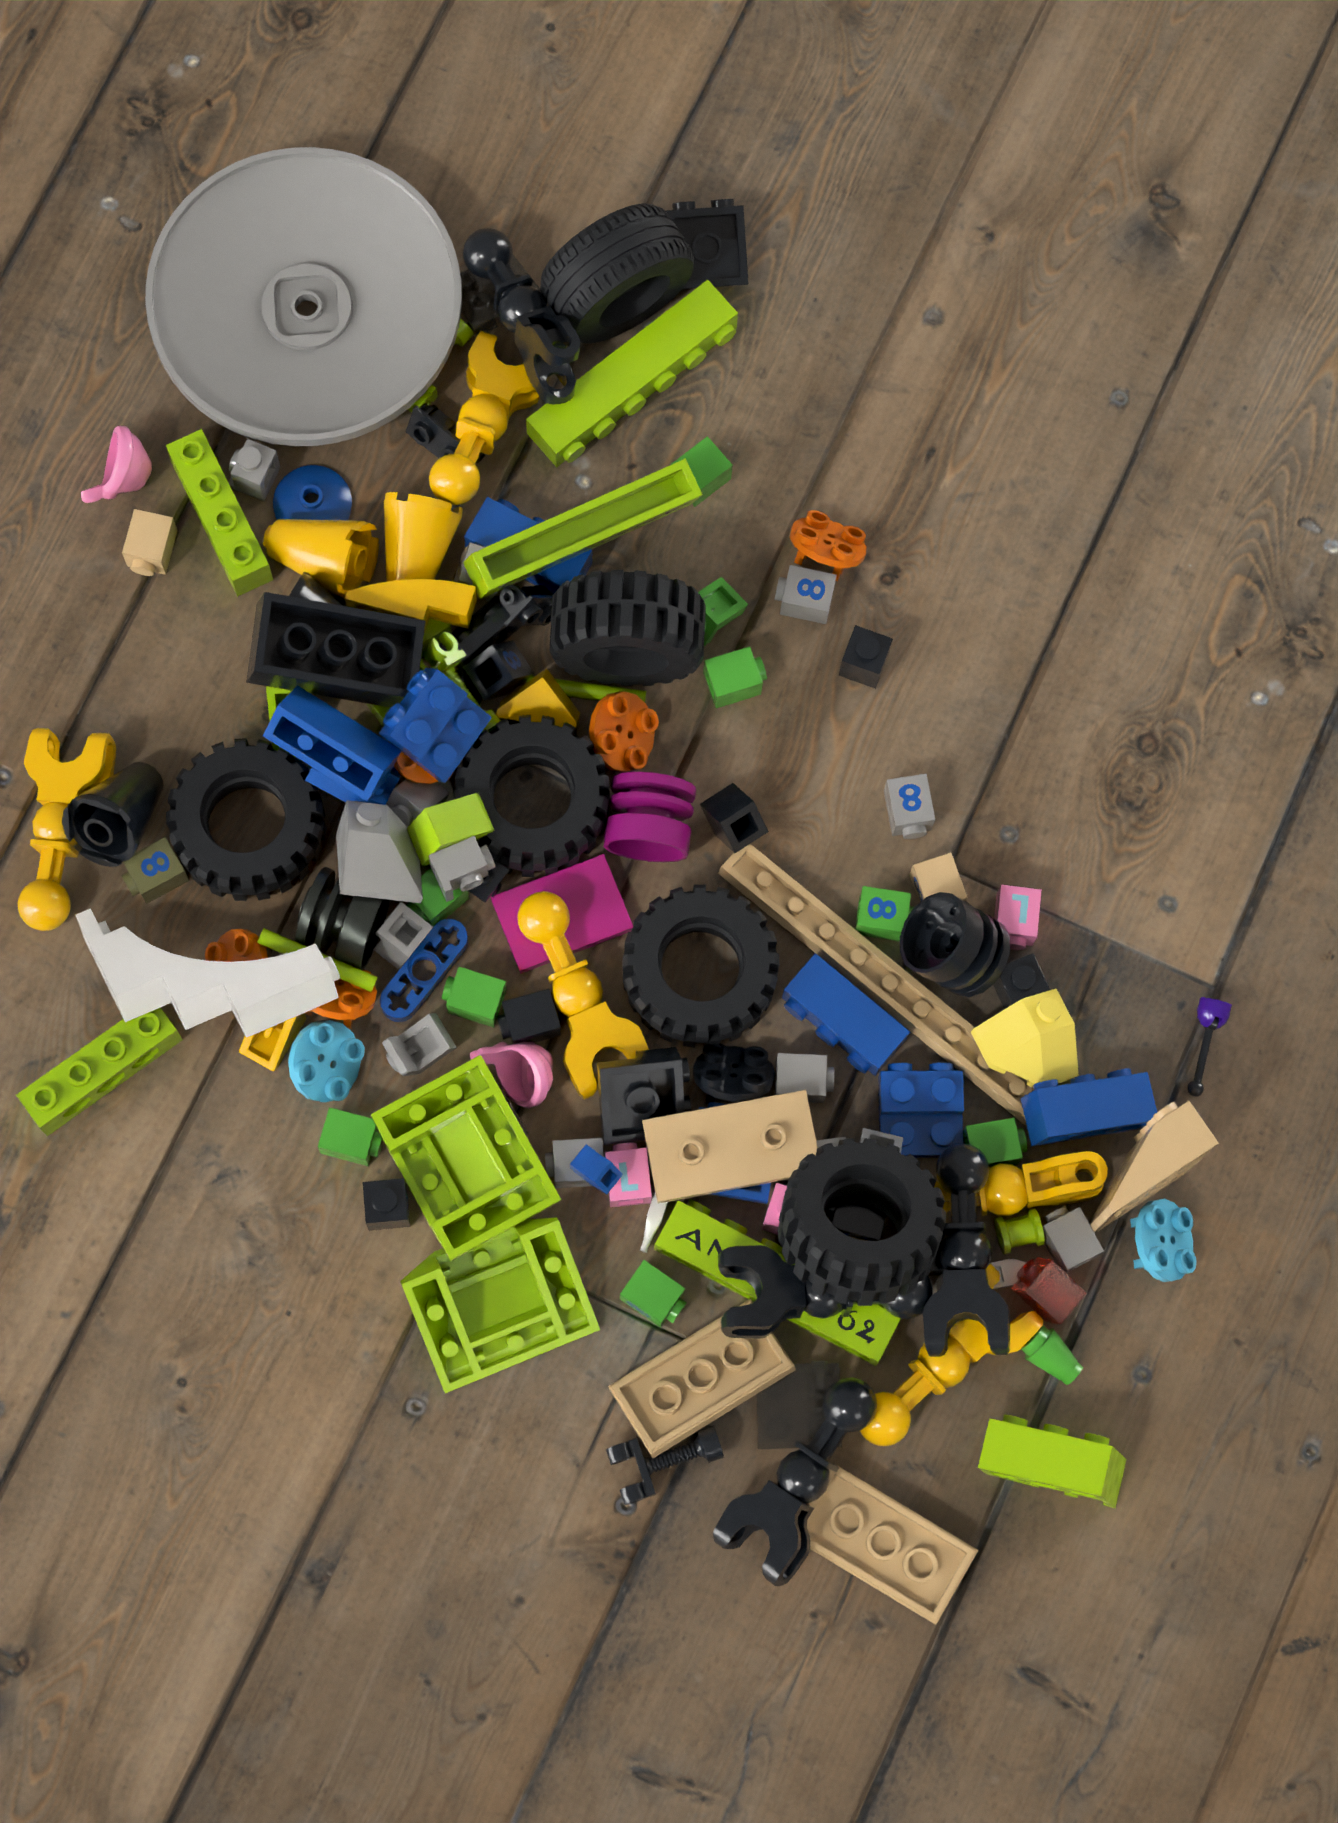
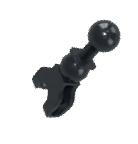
[463,228,580,405]
[923,1143,1010,1357]
[718,1245,933,1339]
[713,1377,877,1586]

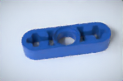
[380,919,468,1022]

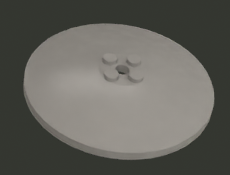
[145,147,462,446]

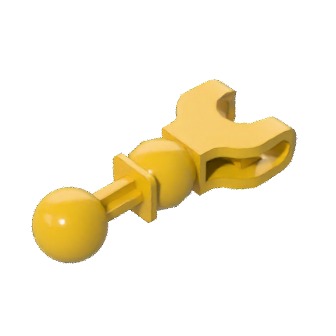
[429,331,549,505]
[18,728,116,931]
[517,891,649,1100]
[934,1151,1108,1216]
[860,1263,1043,1446]

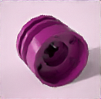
[603,772,696,863]

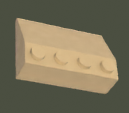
[1089,1101,1219,1234]

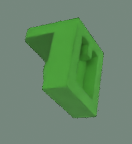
[698,577,748,646]

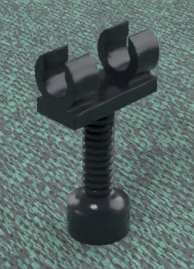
[606,1425,724,1505]

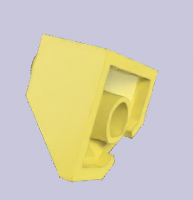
[971,988,1079,1087]

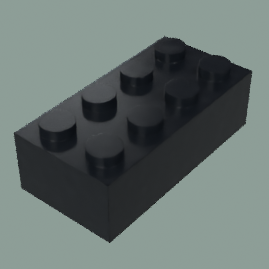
[246,592,425,708]

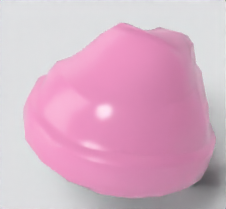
[81,426,152,503]
[470,1042,553,1108]

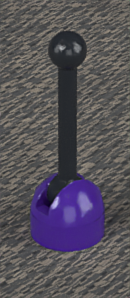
[1187,997,1232,1097]

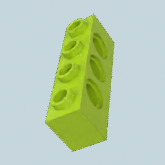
[166,429,273,597]
[16,1007,183,1136]

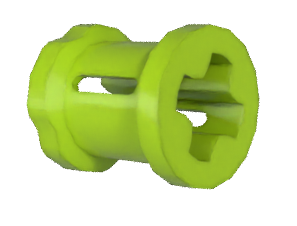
[994,1208,1045,1254]

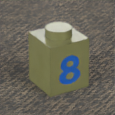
[121,837,189,904]

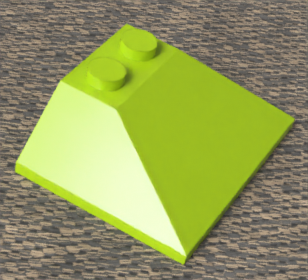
[371,1055,562,1261]
[400,1217,600,1393]

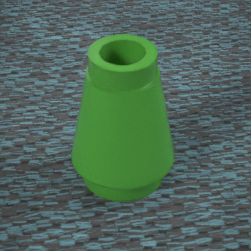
[1021,1325,1083,1385]

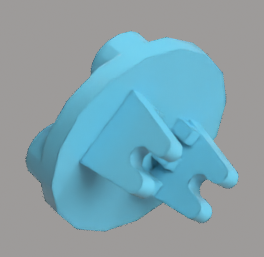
[288,1019,365,1102]
[1130,1198,1197,1282]

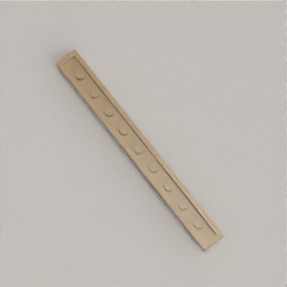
[718,844,1034,1127]

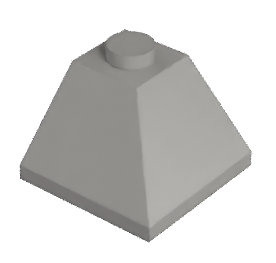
[336,800,423,903]

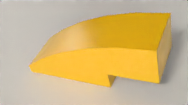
[345,579,477,633]

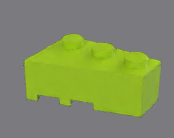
[978,1415,1127,1508]

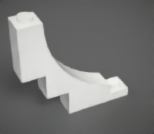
[76,908,340,1038]

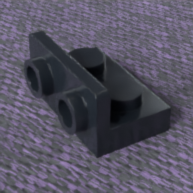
[439,596,522,674]

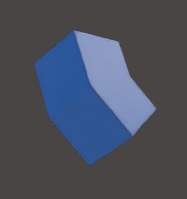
[570,1144,623,1195]

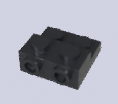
[666,199,749,289]
[597,1047,692,1145]

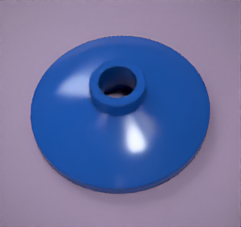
[273,465,352,520]

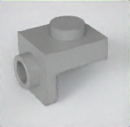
[382,1013,457,1076]

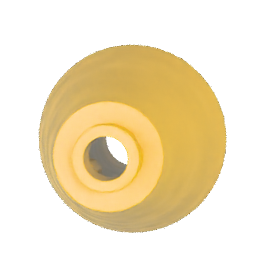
[384,492,463,582]
[263,519,379,599]

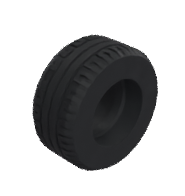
[540,203,694,343]

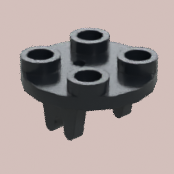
[692,1043,775,1103]

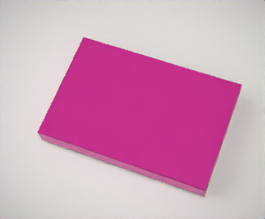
[490,854,633,974]

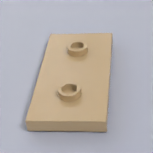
[642,1090,818,1204]
[608,1299,796,1459]
[807,1464,978,1625]

